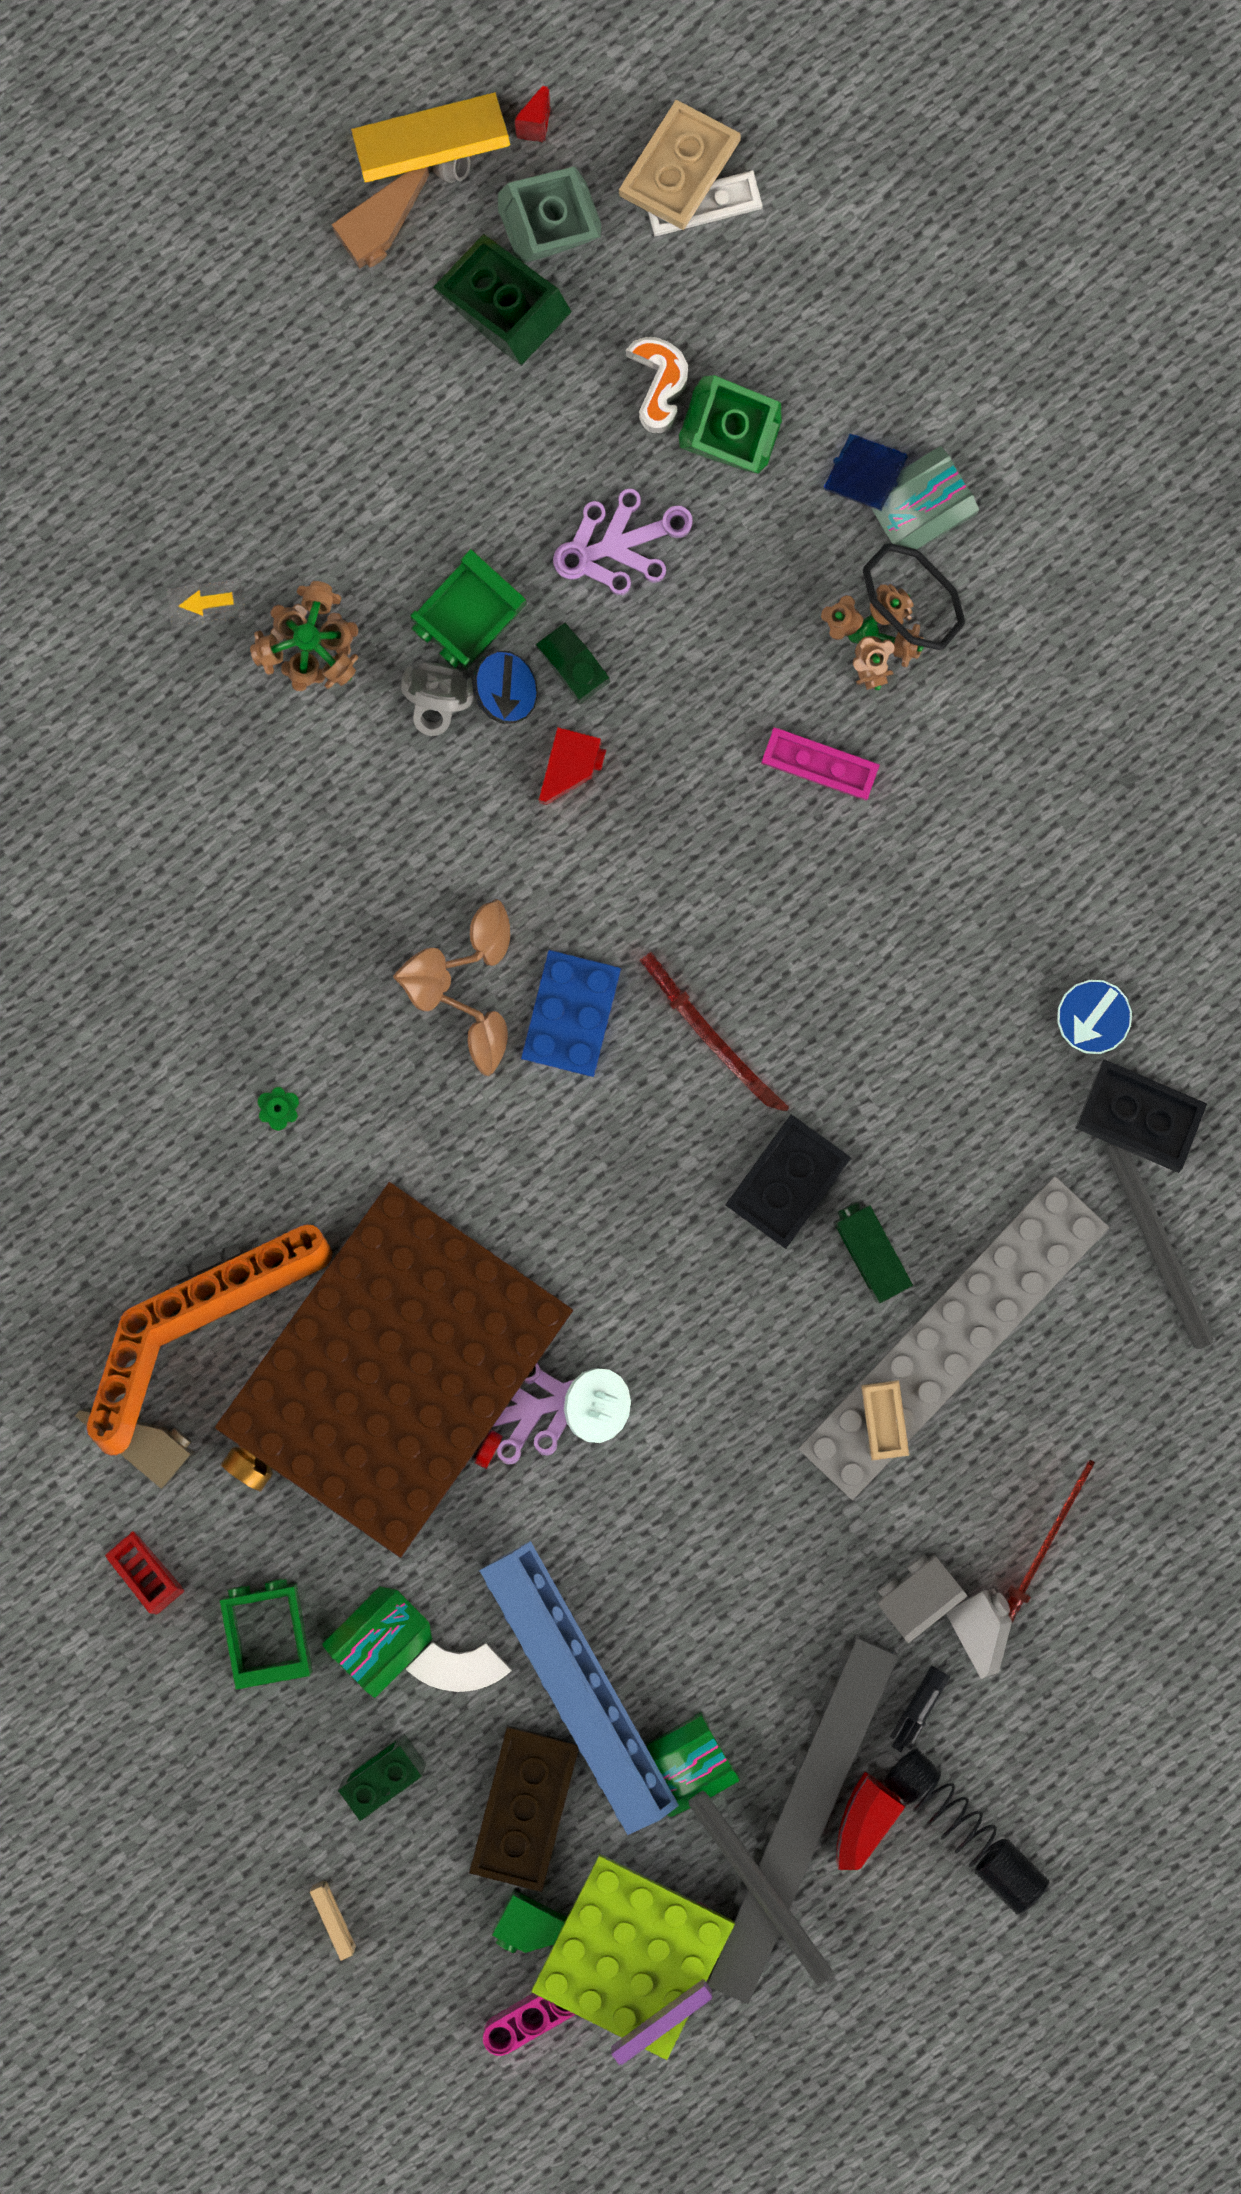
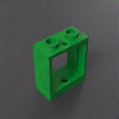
[219,1578,313,1690]

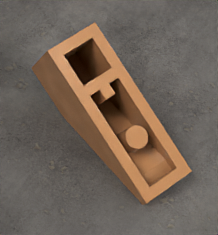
[331,167,430,269]

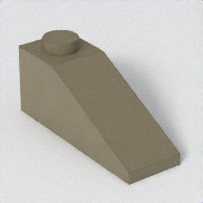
[75,1408,194,1489]

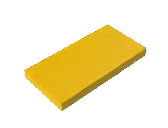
[351,92,510,182]

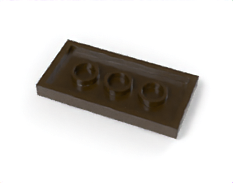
[469,1725,579,1892]

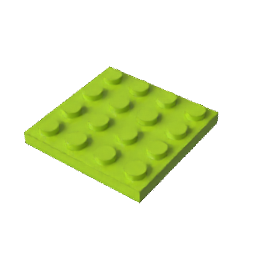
[531,1853,735,2060]

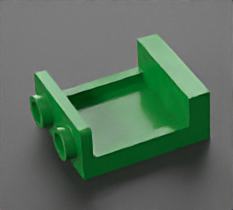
[410,549,527,670]

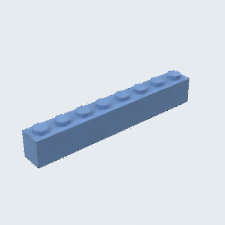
[479,1541,679,1835]

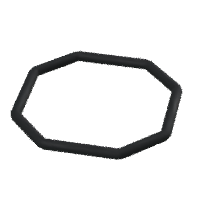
[863,543,965,650]

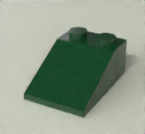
[433,234,572,366]

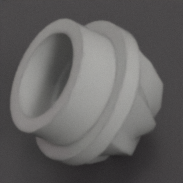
[432,156,470,183]

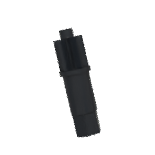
[890,1665,951,1752]

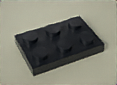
[1075,1059,1207,1173]
[725,1114,852,1249]

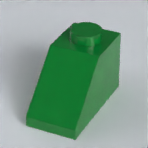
[492,1889,567,1953]

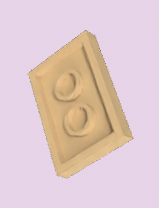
[619,100,741,230]

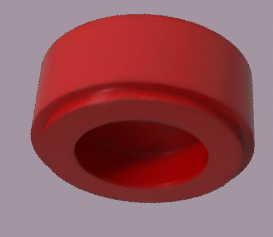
[474,1430,504,1469]

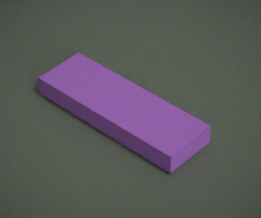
[611,1978,712,2065]

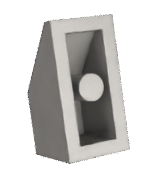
[946,1588,1012,1680]

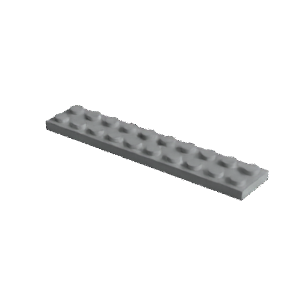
[798,1176,1110,1501]

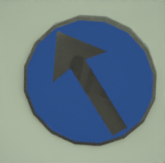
[472,650,538,724]

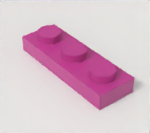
[761,727,880,801]

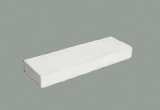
[648,170,763,237]

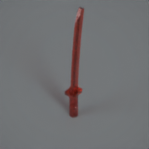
[639,952,789,1111]
[1007,1459,1095,1625]

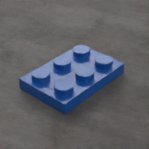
[521,950,621,1077]

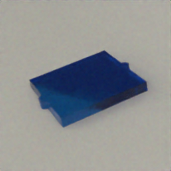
[823,433,908,511]

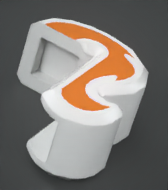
[626,337,688,433]

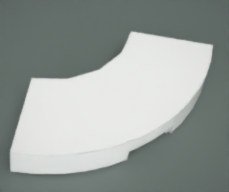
[406,1642,512,1692]

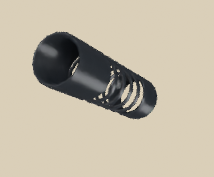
[884,1748,1050,1915]

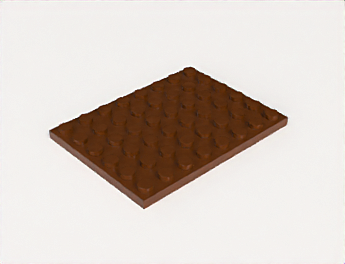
[214,1182,574,1559]

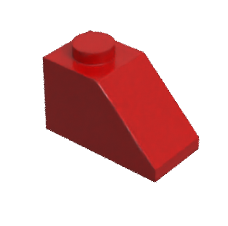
[539,727,606,805]

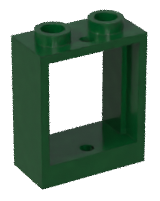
[833,1202,913,1303]
[338,1733,426,1821]

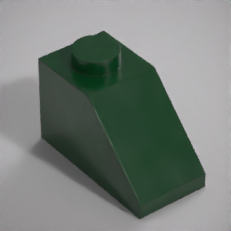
[535,622,610,705]

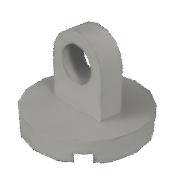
[400,662,476,736]

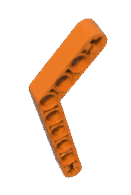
[87,1225,332,1455]

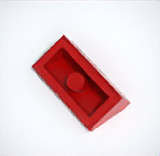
[515,86,551,142]

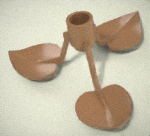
[393,899,510,1076]

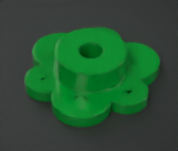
[258,1087,299,1131]

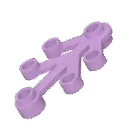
[553,489,692,595]
[493,1363,574,1464]

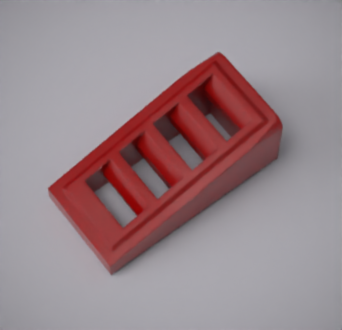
[105,1531,185,1615]

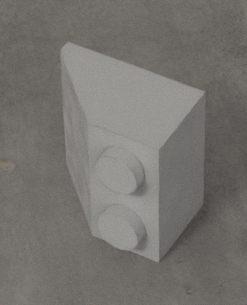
[875,1553,967,1643]

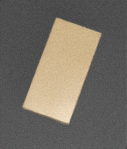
[861,1380,909,1460]
[310,1881,356,1961]

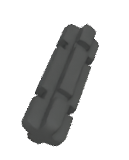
[174,1244,244,1285]

